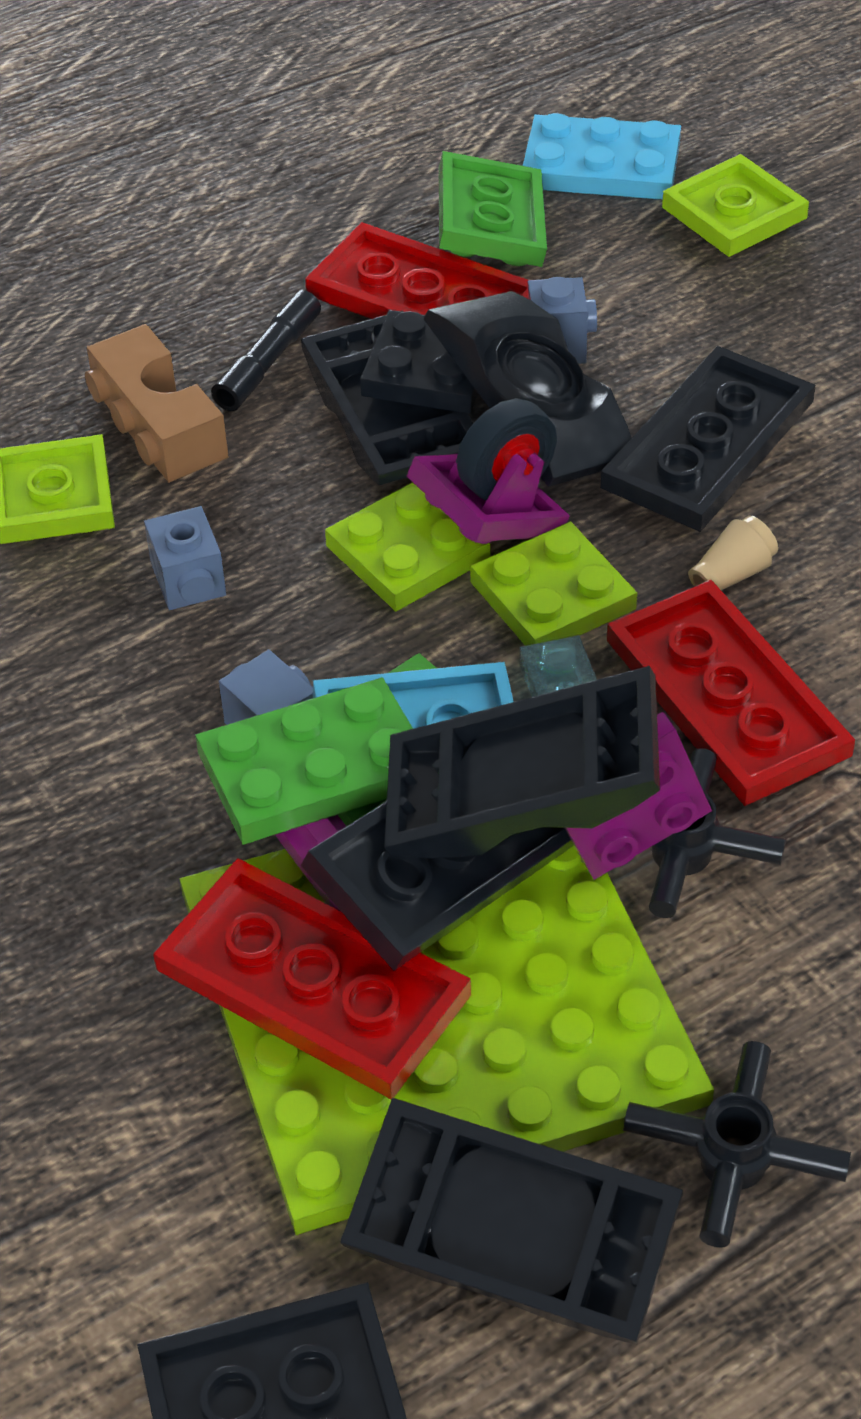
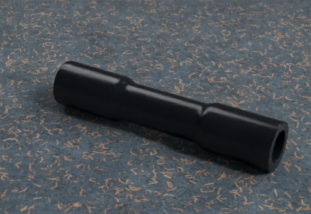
[211,290,321,411]

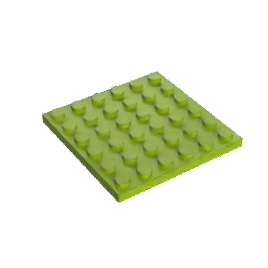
[179,846,714,1235]

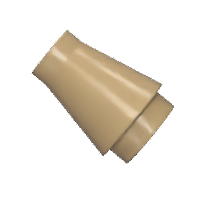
[688,516,778,591]

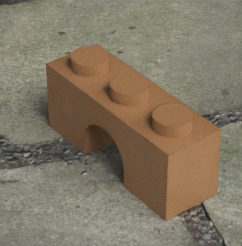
[85,324,229,483]

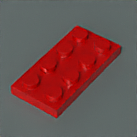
[305,222,528,319]
[607,580,855,806]
[153,858,471,1100]

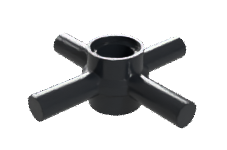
[649,748,786,918]
[623,1041,851,1248]

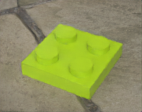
[662,154,809,257]
[0,434,115,544]
[325,482,490,612]
[470,521,637,656]

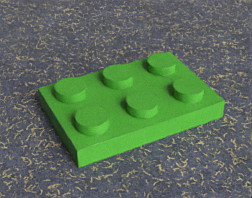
[439,151,547,267]
[195,677,413,845]

